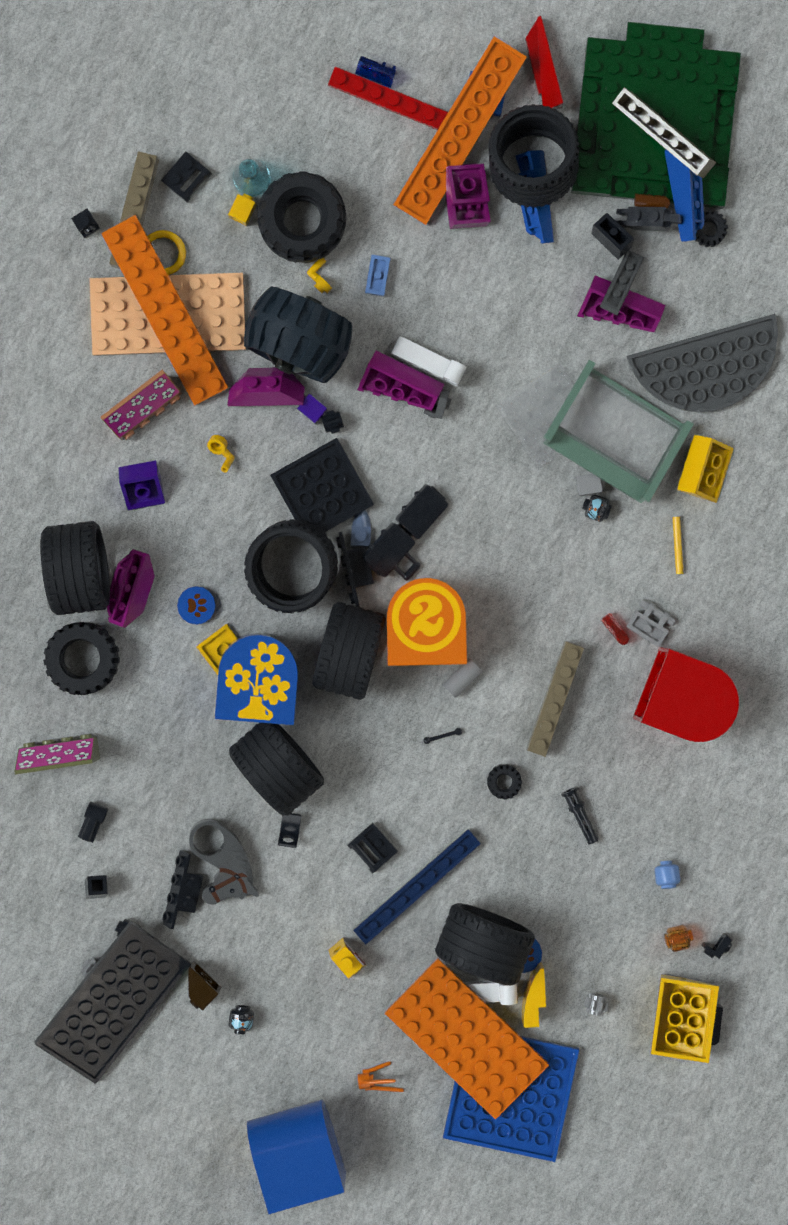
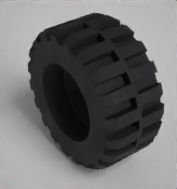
[43,622,120,696]

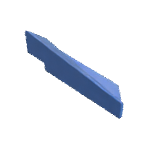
[515,150,554,244]

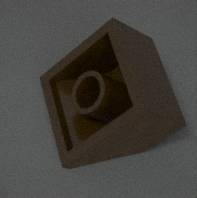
[188,961,222,1011]

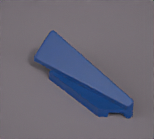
[665,149,704,242]

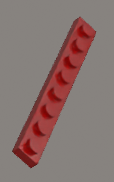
[328,67,448,130]

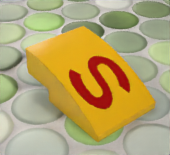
[522,962,546,1028]

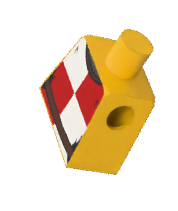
[328,938,366,979]

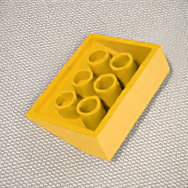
[651,974,719,1063]

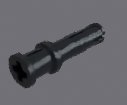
[561,787,598,845]

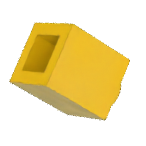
[228,194,256,226]

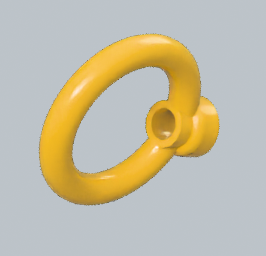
[148,230,186,275]

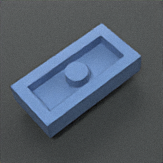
[365,255,390,297]

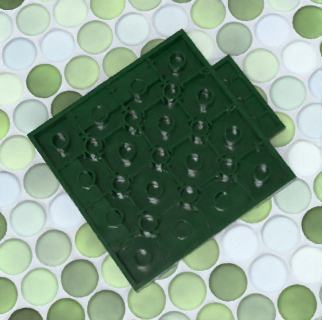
[571,22,741,209]

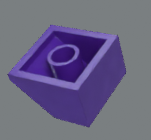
[118,460,165,510]

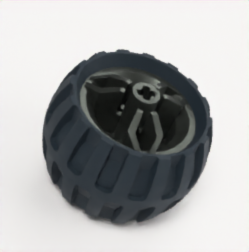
[244,286,352,383]

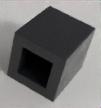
[85,875,108,899]

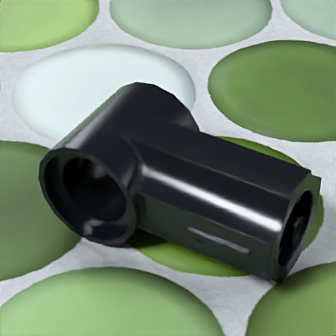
[78,801,109,843]

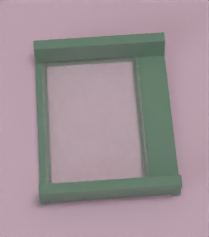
[543,360,694,503]

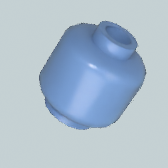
[654,861,681,889]

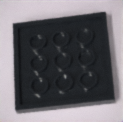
[270,438,374,532]

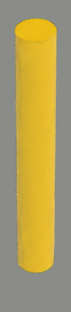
[672,517,684,574]

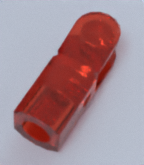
[601,613,629,645]

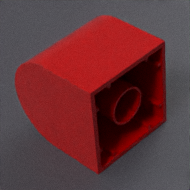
[633,647,739,742]

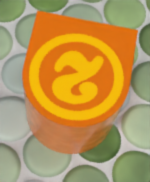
[387,578,467,666]

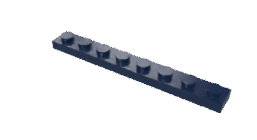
[353,829,481,945]

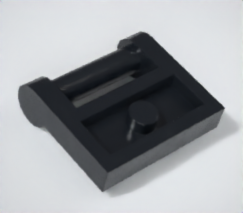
[161,151,212,203]
[347,822,398,874]

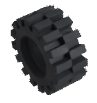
[695,210,728,247]
[487,764,522,800]

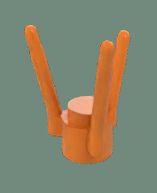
[358,1061,404,1092]

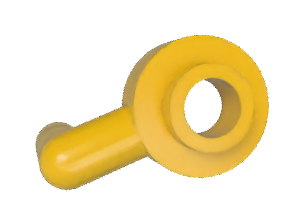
[307,258,332,294]
[207,435,235,473]

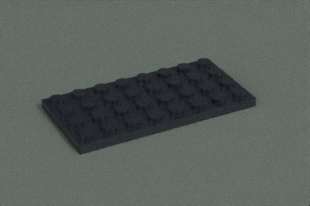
[34,921,191,1084]

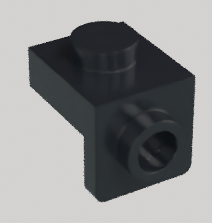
[701,933,732,959]

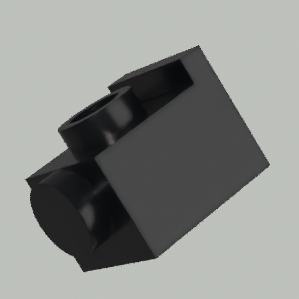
[71,208,101,238]

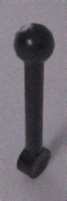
[423,728,462,744]

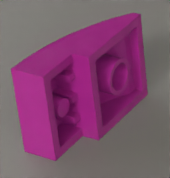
[446,164,491,229]

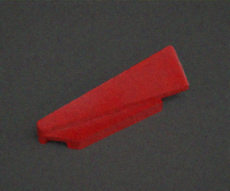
[525,16,563,109]

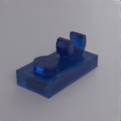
[355,56,396,88]

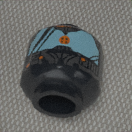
[582,494,612,522]
[228,1005,254,1035]

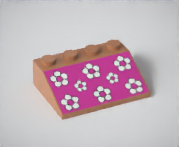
[100,369,182,440]

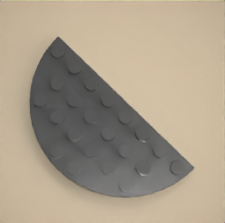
[626,314,778,412]

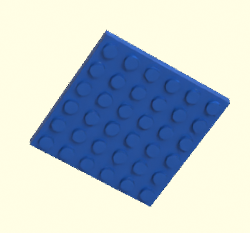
[443,1036,579,1162]

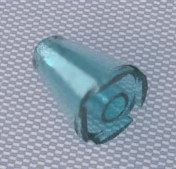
[232,158,271,197]

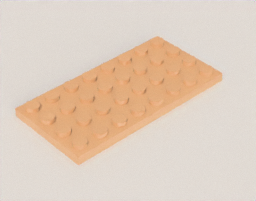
[89,273,246,356]

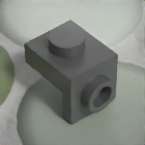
[424,389,452,419]

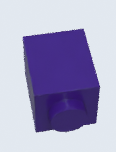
[297,394,327,425]

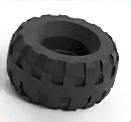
[257,171,346,263]

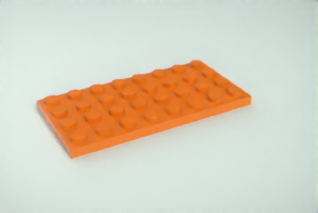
[385,958,549,1120]

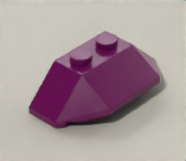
[227,367,305,407]
[107,549,155,628]

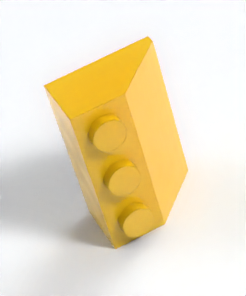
[677,435,734,503]

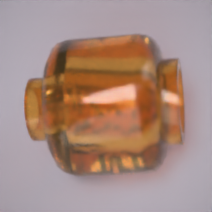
[664,925,694,952]

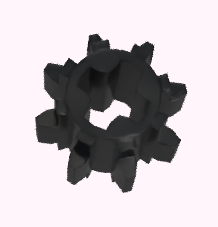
[321,410,344,434]

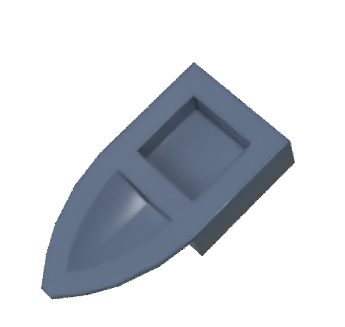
[351,510,371,546]

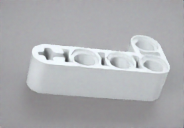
[391,336,467,387]
[464,980,518,1005]

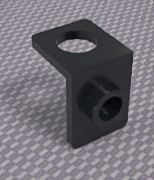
[278,813,301,848]

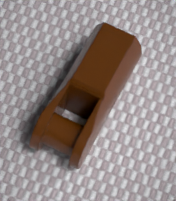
[634,193,670,209]

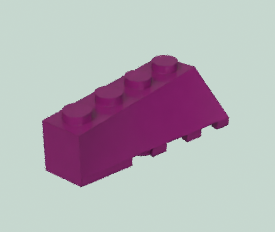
[577,275,666,332]
[357,350,445,411]

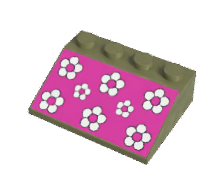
[14,734,100,775]

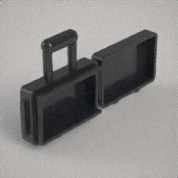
[362,484,448,581]

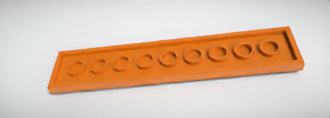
[393,36,527,225]
[101,215,229,406]

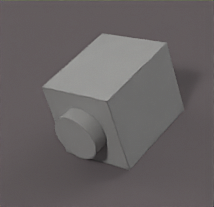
[575,474,605,496]

